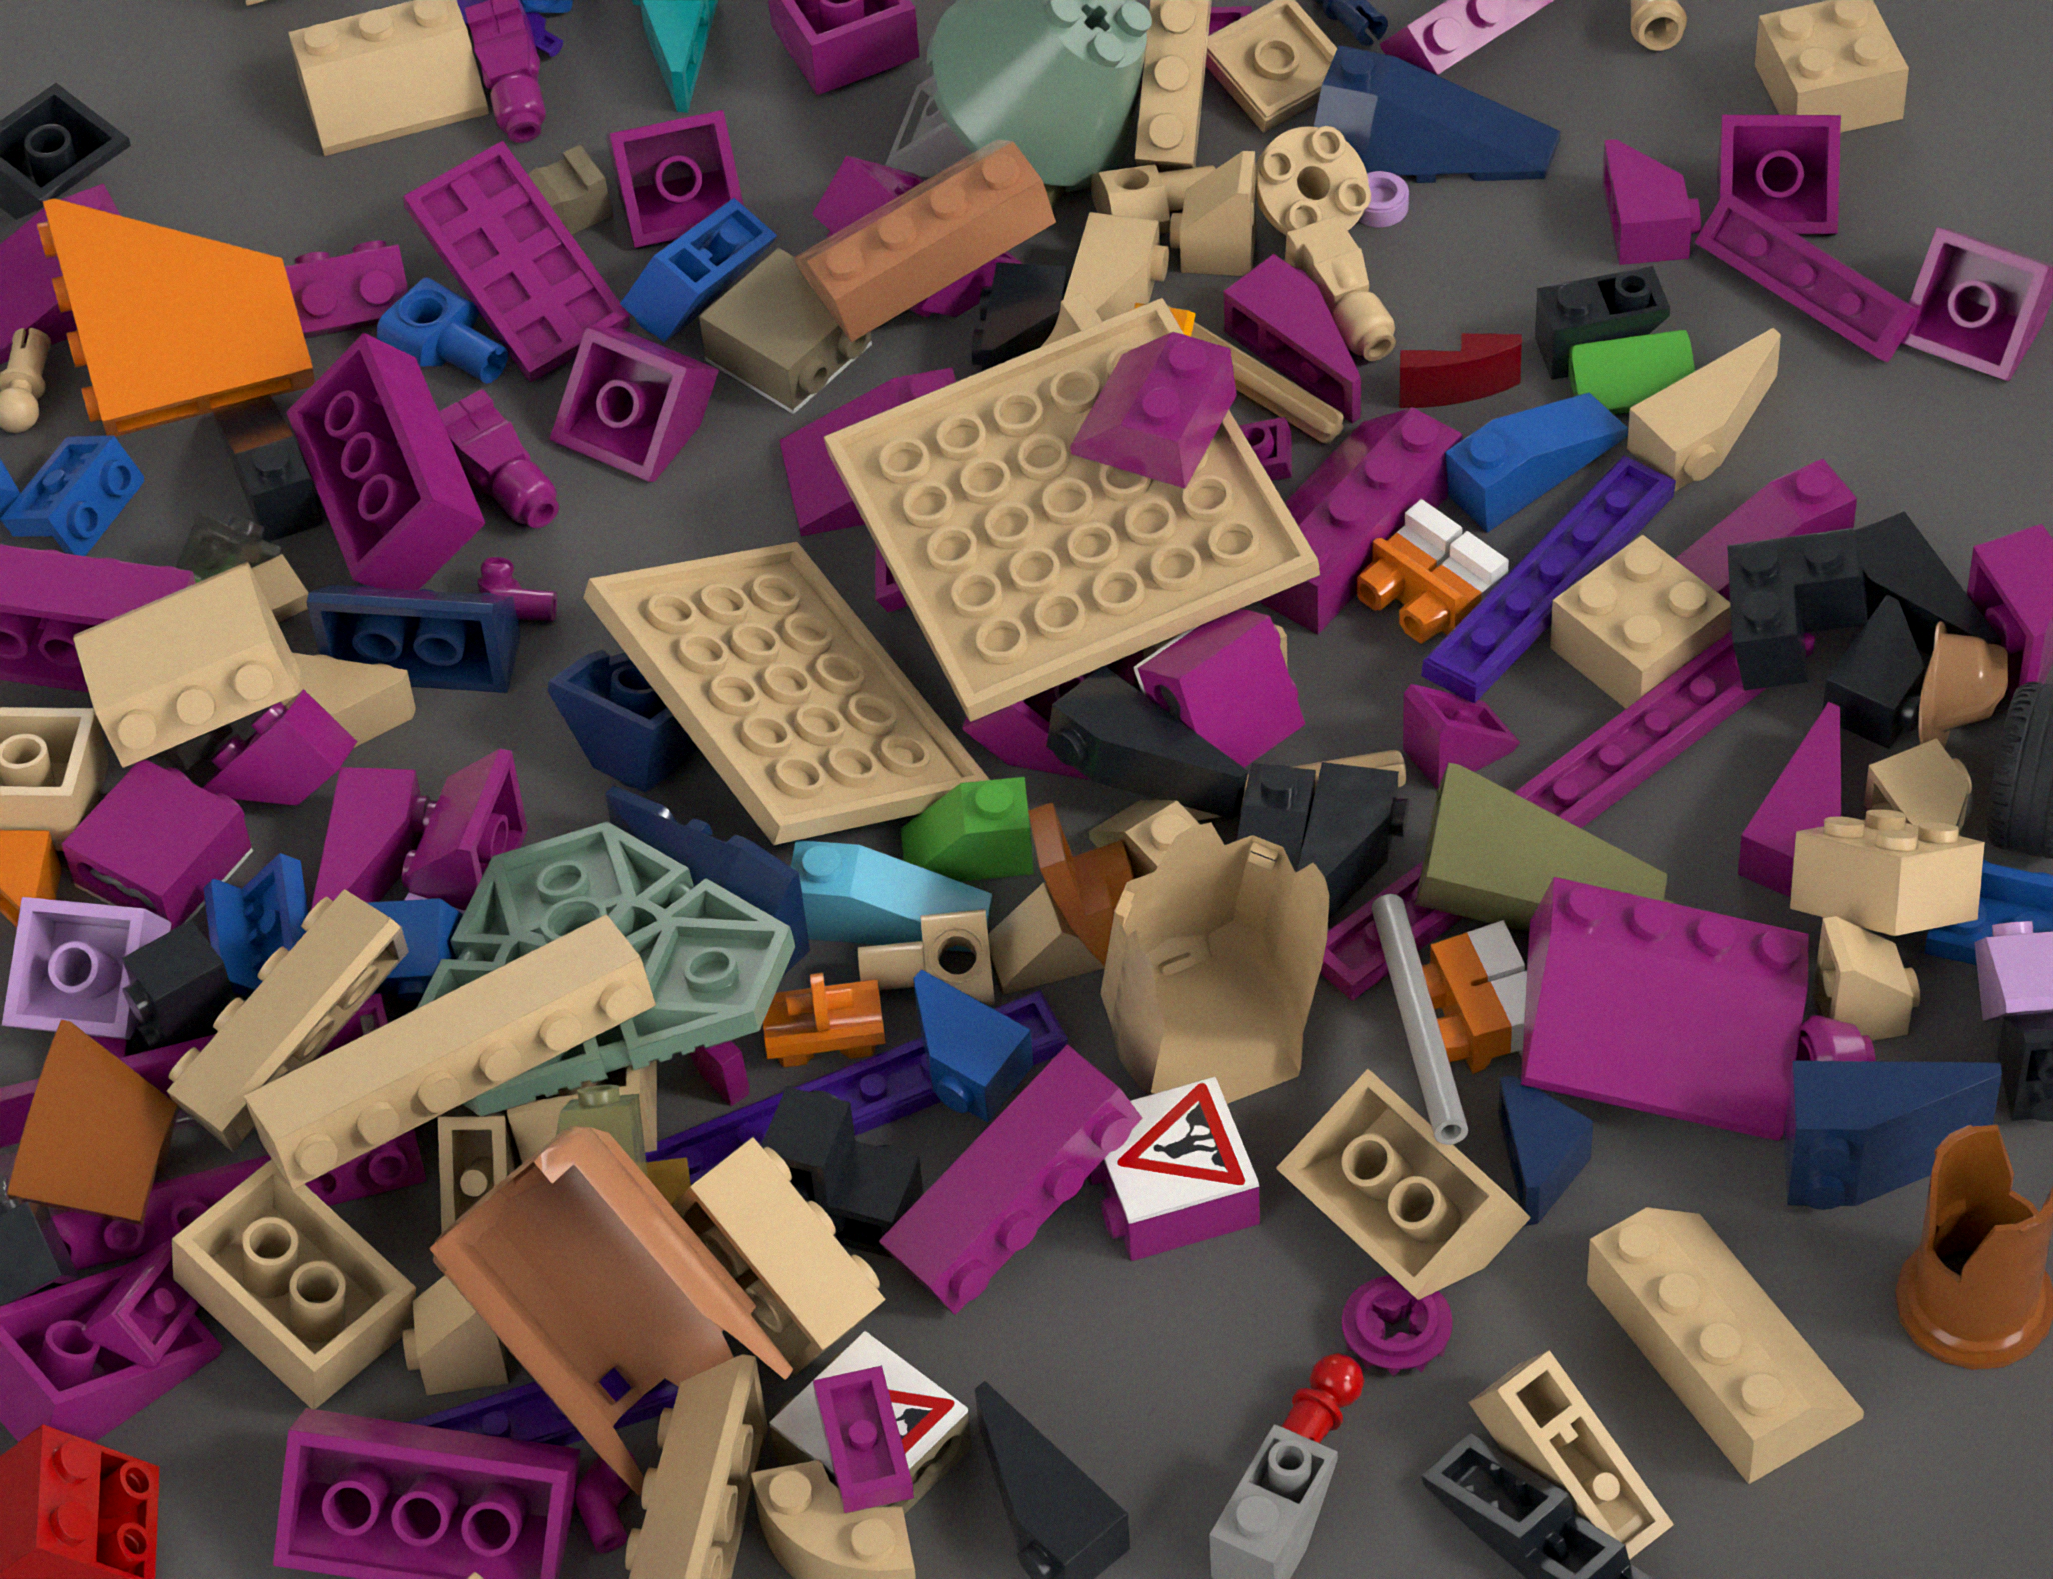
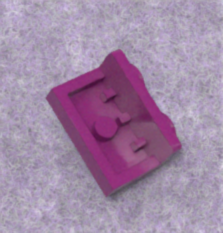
[285,240,408,338]

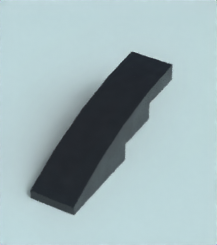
[1421,1433,1654,1579]

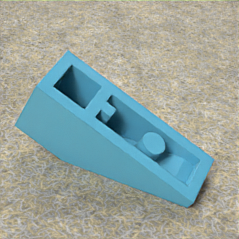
[790,840,993,952]

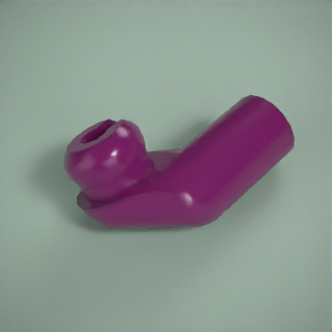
[477,557,557,622]
[575,1450,638,1553]

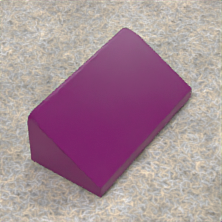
[81,1239,200,1369]

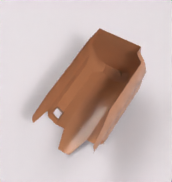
[429,1126,793,1497]

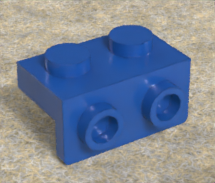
[203,853,308,997]

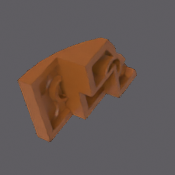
[1028,802,1155,967]
[6,1019,179,1226]

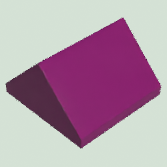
[1717,115,1841,234]

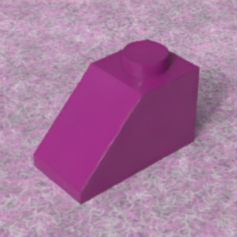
[1602,139,1701,265]

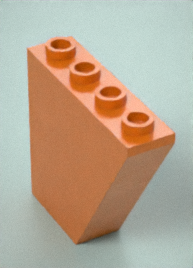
[37,198,315,437]

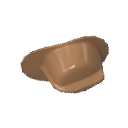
[1919,621,2009,748]

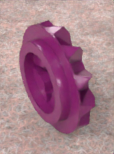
[1342,1275,1453,1378]

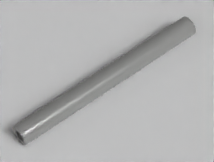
[1372,894,1468,1145]

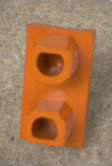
[763,973,886,1068]

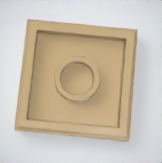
[1205,0,1337,133]

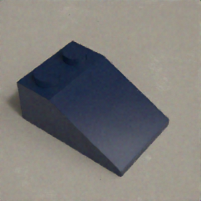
[1784,1061,2002,1210]

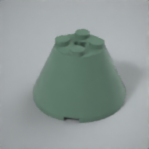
[927,0,1152,192]

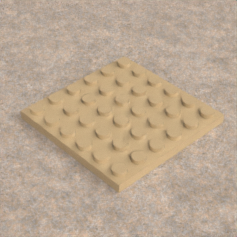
[824,298,1320,722]

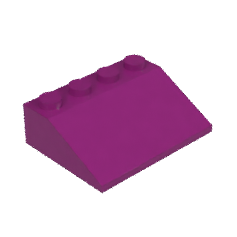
[1521,877,1809,1141]

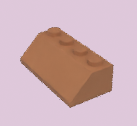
[794,140,1056,342]

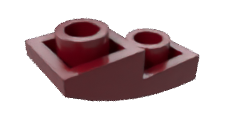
[1399,333,1522,408]

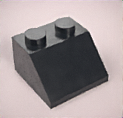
[0,83,131,220]

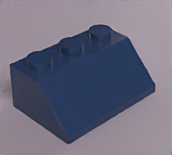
[306,585,521,693]

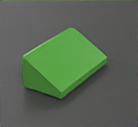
[1568,330,1695,415]

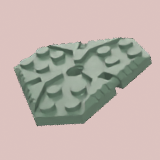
[417,821,796,1117]

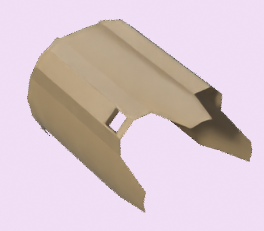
[1100,823,1329,1104]

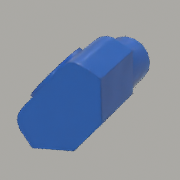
[377,277,508,384]

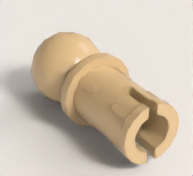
[0,328,51,434]

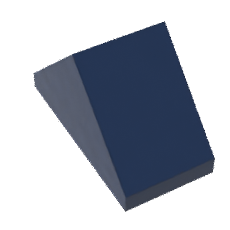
[1498,1075,1593,1226]

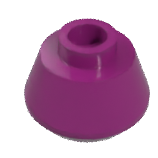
[1796,1015,1876,1061]

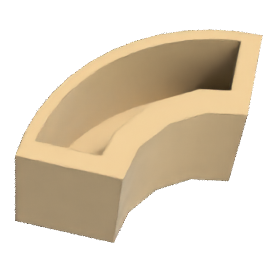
[751,1459,916,1579]

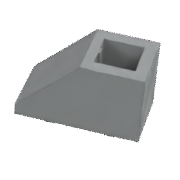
[1209,1424,1338,1579]

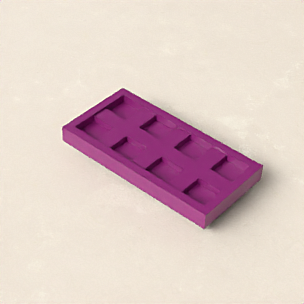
[403,140,630,383]

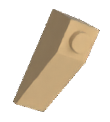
[1057,212,1169,322]
[1627,328,1781,492]
[1468,1350,1674,1560]

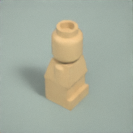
[1285,216,1396,361]

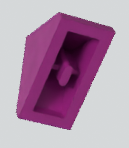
[1403,684,1520,789]

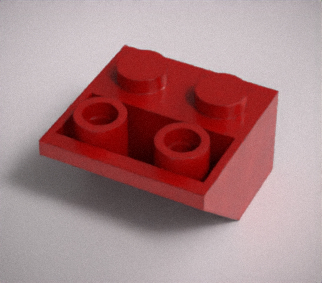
[0,1424,160,1579]

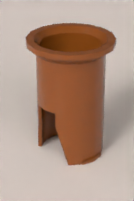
[1895,1124,2053,1370]

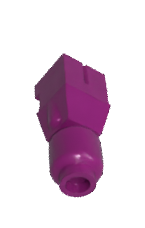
[465,0,546,143]
[439,389,559,528]

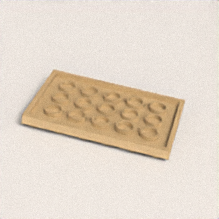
[583,542,990,845]

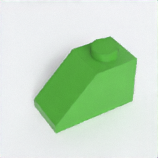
[901,777,1034,882]

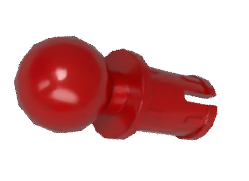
[1280,1353,1365,1444]

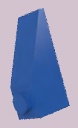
[620,198,777,343]
[1445,393,1628,533]

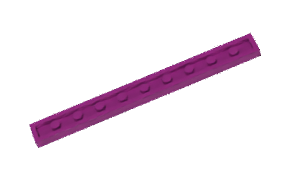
[1320,630,1815,1001]

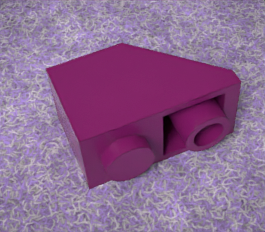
[203,689,358,806]

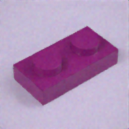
[813,1365,914,1514]

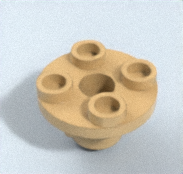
[1255,126,1371,236]

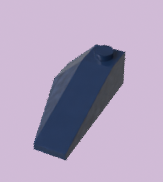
[1314,45,1561,183]
[548,649,698,793]
[605,785,810,976]

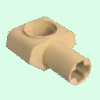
[1091,164,1215,234]
[858,909,995,1006]

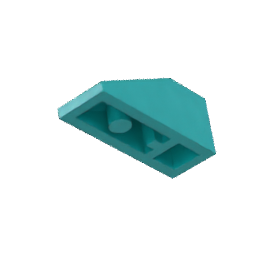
[632,0,718,113]

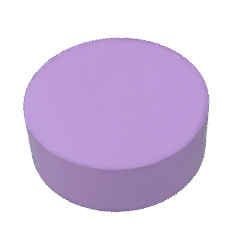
[1358,171,1409,228]

